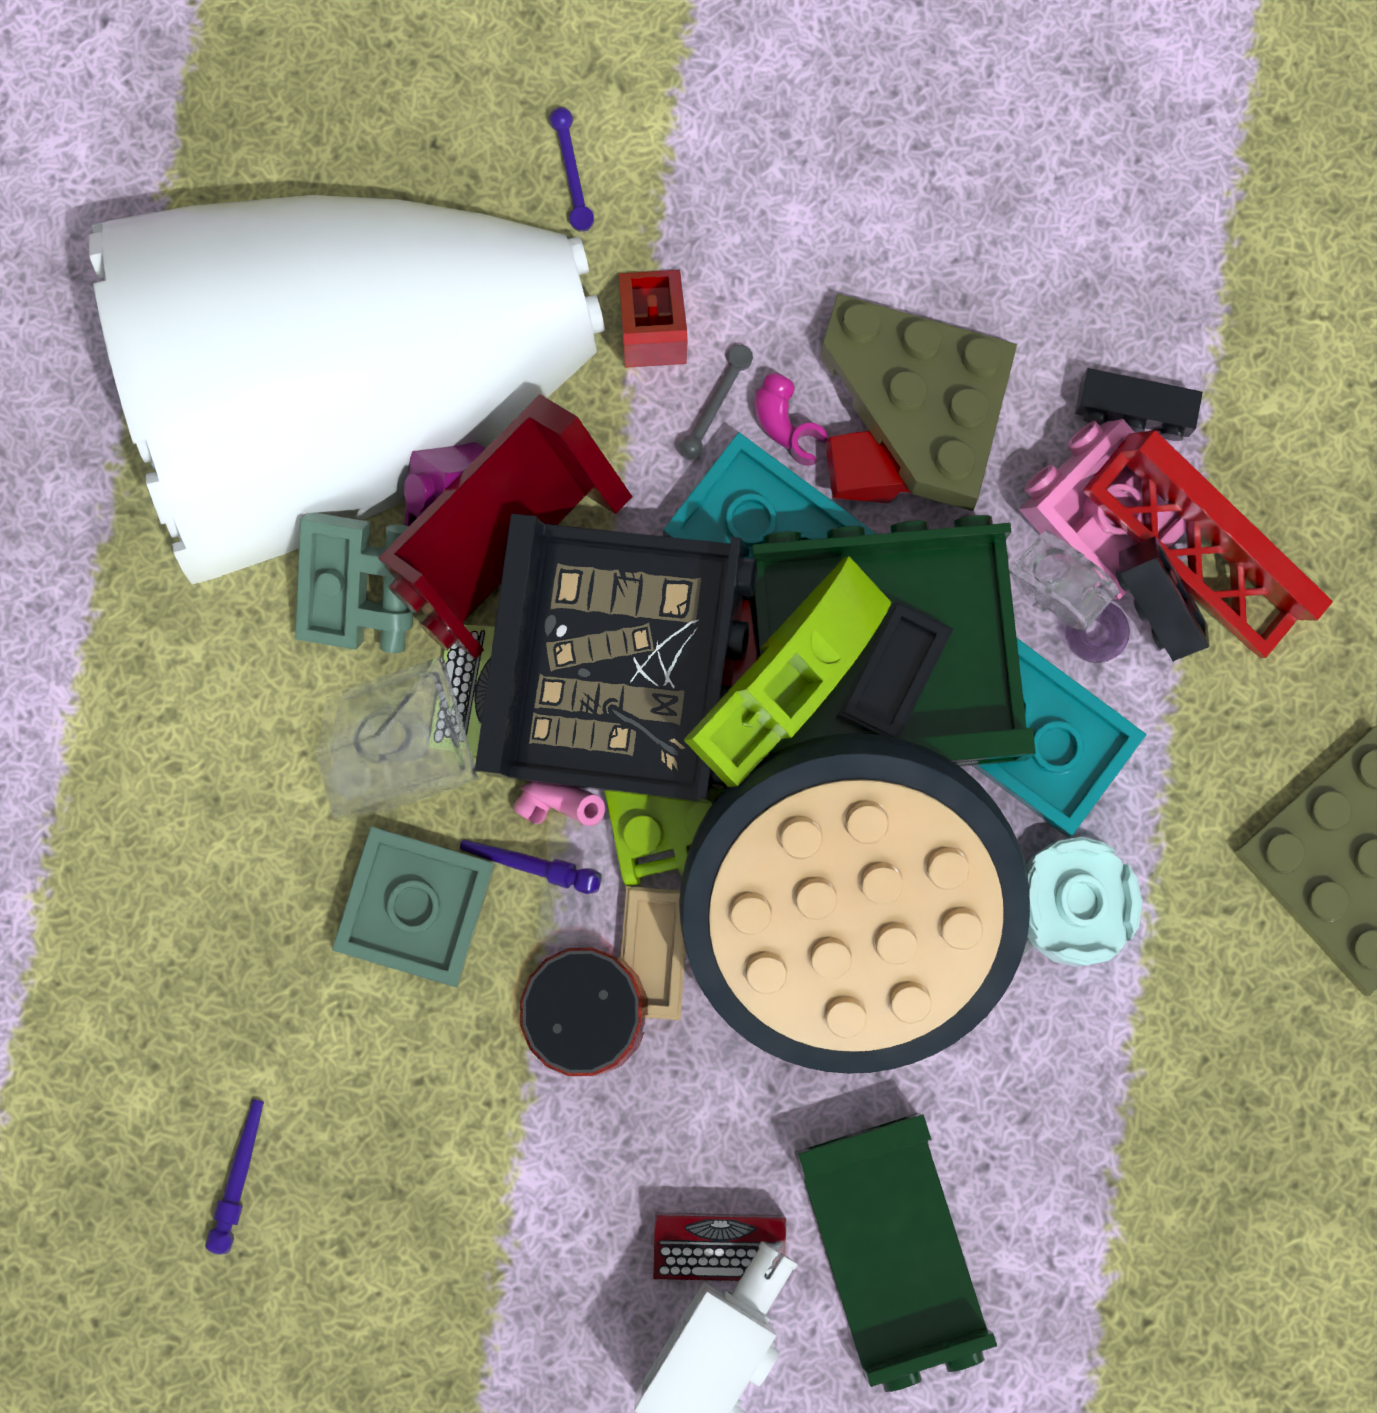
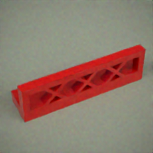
[1082,430,1333,658]

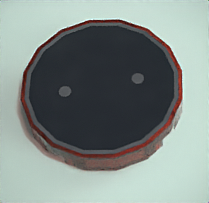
[520,947,648,1077]

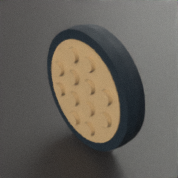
[679,733,1030,1074]

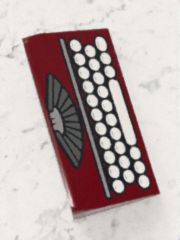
[653,1212,786,1281]

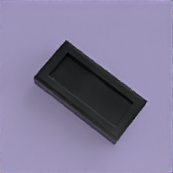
[837,600,953,738]

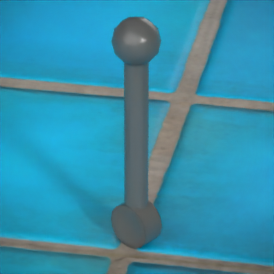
[678,345,753,460]

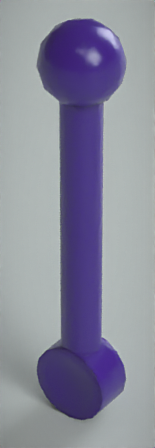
[549,107,594,232]

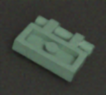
[295,513,414,653]

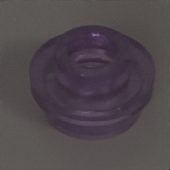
[1065,600,1130,663]

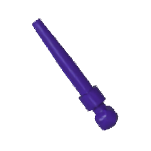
[460,839,602,894]
[205,1099,264,1255]

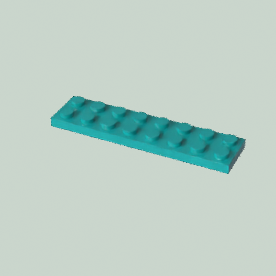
[663,432,1147,838]

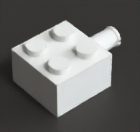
[634,1241,798,1413]

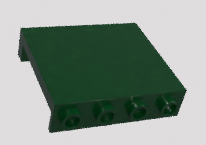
[750,515,1036,767]

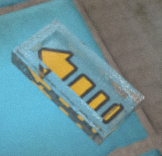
[536,815,613,950]

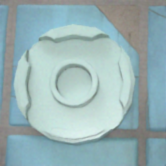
[1026,837,1142,967]

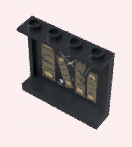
[475,514,757,804]

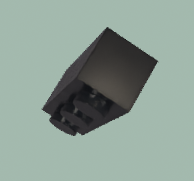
[1075,368,1203,441]
[1116,536,1209,661]

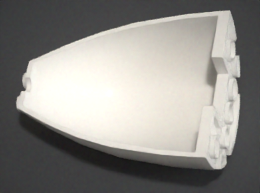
[89,195,605,584]

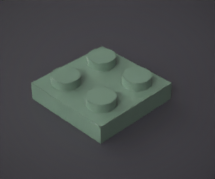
[332,826,495,988]

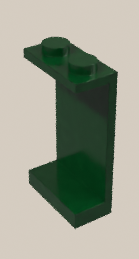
[795,1113,997,1392]

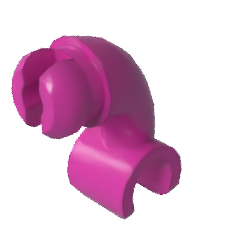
[754,373,827,466]

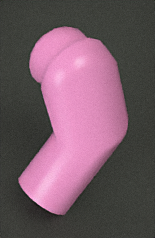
[514,781,605,826]

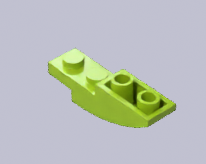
[684,556,892,787]

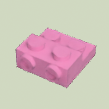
[1019,419,1186,600]

